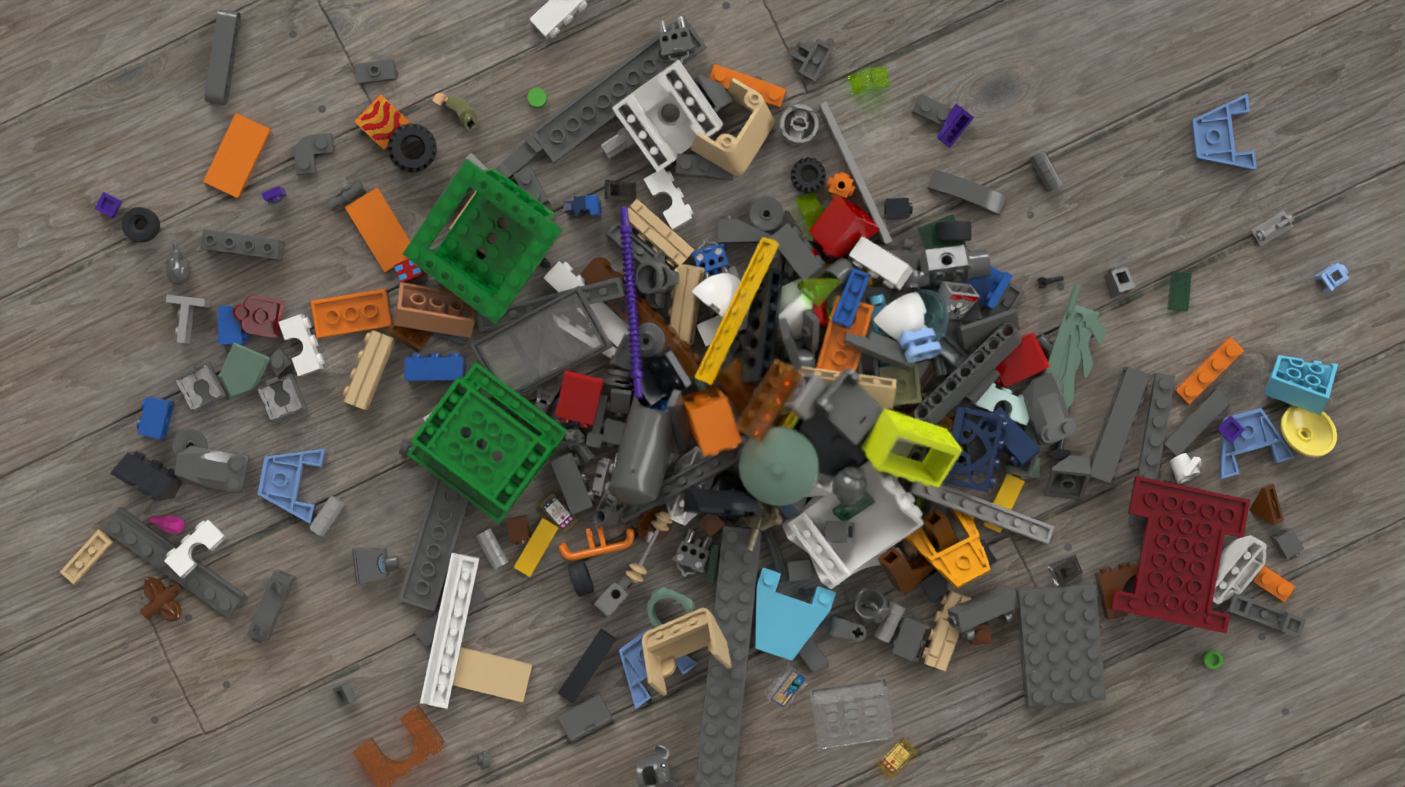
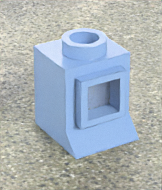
[1314,263,1349,293]

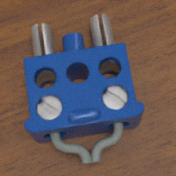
[691,239,730,280]

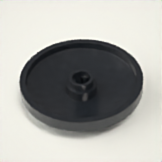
[798,407,874,476]

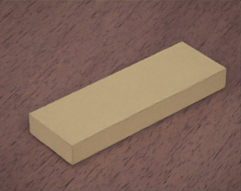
[60,529,114,585]

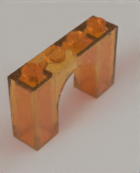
[353,704,445,787]

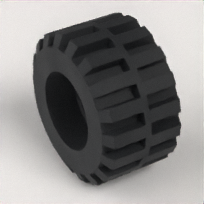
[388,123,437,173]

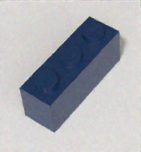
[982,407,1040,468]

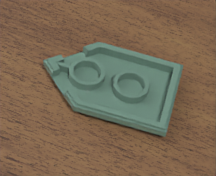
[219,342,270,399]

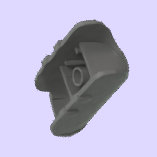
[608,395,677,505]

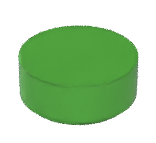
[528,88,547,108]
[1202,649,1223,670]

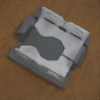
[175,362,228,413]
[257,374,308,423]

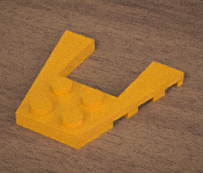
[905,509,991,589]

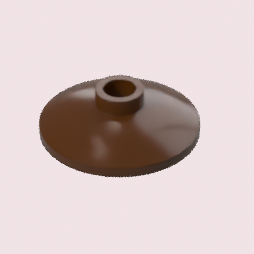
[637,508,673,542]

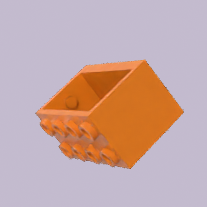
[682,386,742,456]

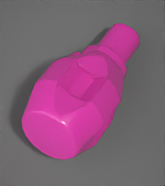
[150,515,185,534]

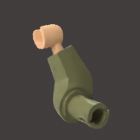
[432,93,477,130]

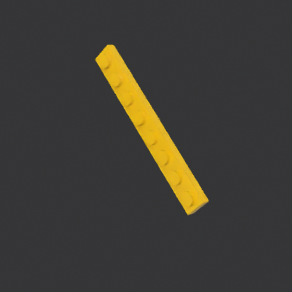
[694,237,779,385]

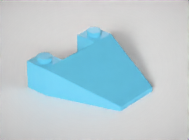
[755,568,836,661]

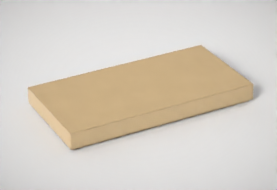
[453,647,533,703]

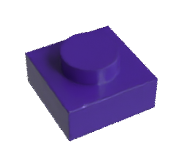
[261,186,287,204]
[95,192,123,218]
[1216,416,1245,443]

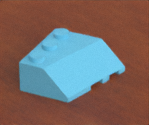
[1264,355,1338,415]

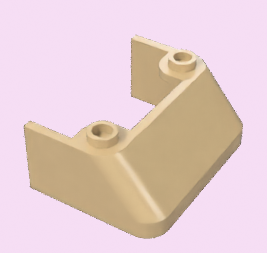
[691,78,775,176]
[642,608,732,696]

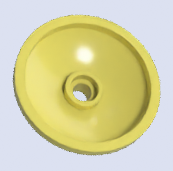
[1281,406,1337,457]

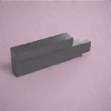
[843,331,914,372]

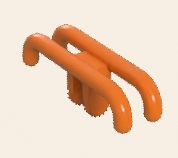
[558,526,635,561]

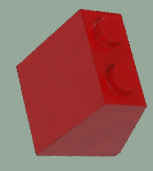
[809,195,880,258]
[994,332,1050,388]
[555,370,605,428]

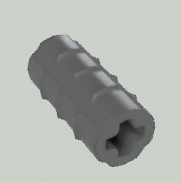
[1029,150,1063,192]

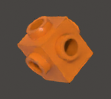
[826,172,855,199]

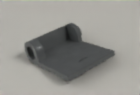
[814,369,884,445]

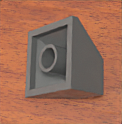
[693,75,734,115]
[1044,455,1091,500]

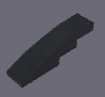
[558,629,617,703]

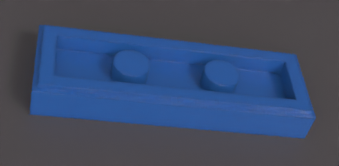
[831,268,871,329]

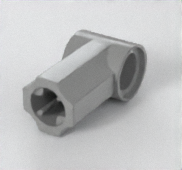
[601,127,637,160]

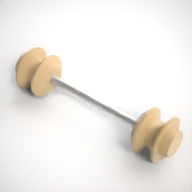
[626,511,673,583]

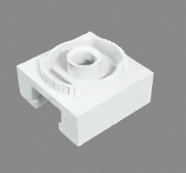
[612,60,723,172]

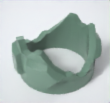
[646,587,695,628]

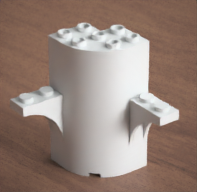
[782,460,924,589]

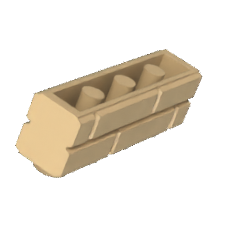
[628,199,695,268]
[668,264,705,345]
[343,330,396,410]
[921,589,972,671]

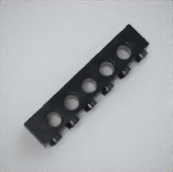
[741,267,784,387]

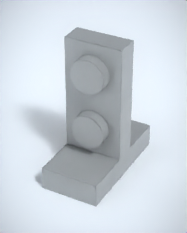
[166,295,211,344]

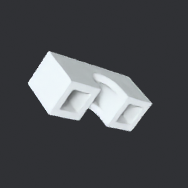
[644,168,694,230]
[279,314,325,377]
[164,520,227,578]

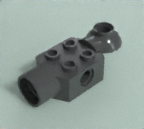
[900,245,991,295]

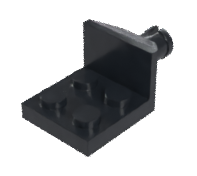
[629,350,692,406]

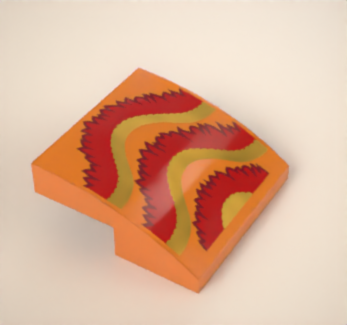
[354,94,410,149]

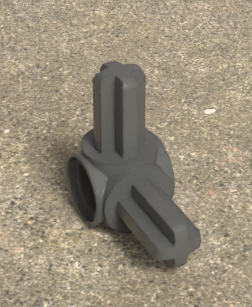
[563,425,595,463]

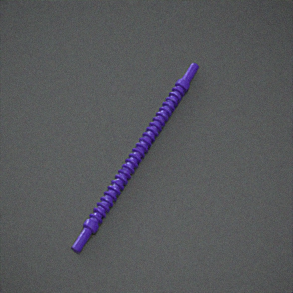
[620,207,643,398]

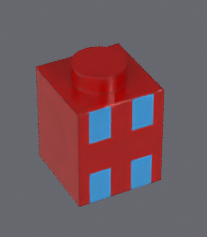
[394,259,425,283]

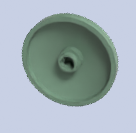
[739,426,819,506]

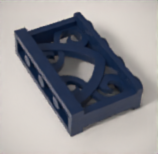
[942,406,1008,493]

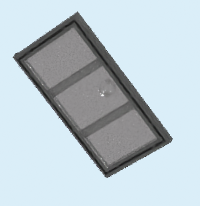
[470,286,613,395]

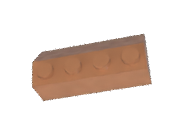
[394,282,476,338]

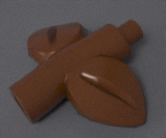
[140,577,182,621]

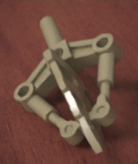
[741,499,783,552]

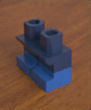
[564,195,602,219]

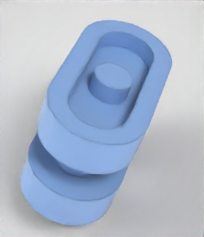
[898,327,942,363]

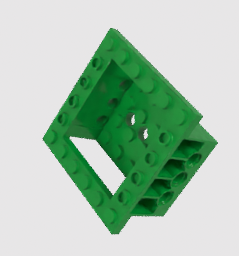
[402,159,563,324]
[406,362,567,524]

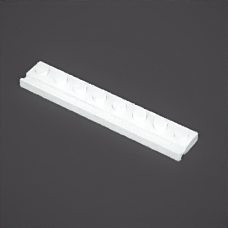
[420,553,479,708]

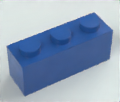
[405,353,465,381]

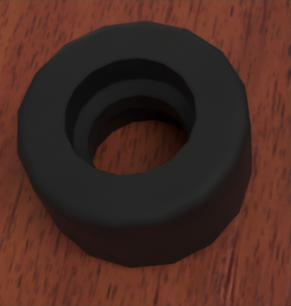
[936,221,972,242]

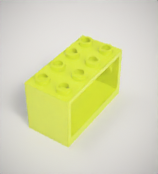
[861,408,962,488]

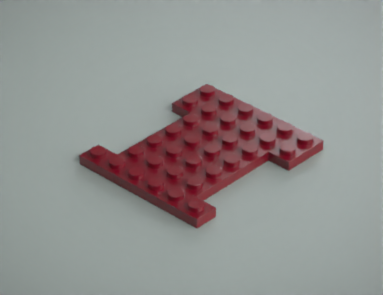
[1110,476,1250,634]

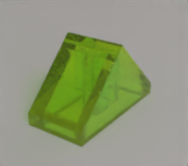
[849,67,890,95]
[795,192,823,235]

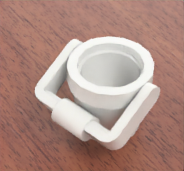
[1169,453,1202,484]

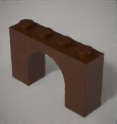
[878,508,959,595]
[1095,560,1139,620]

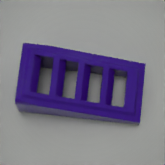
[937,104,974,148]

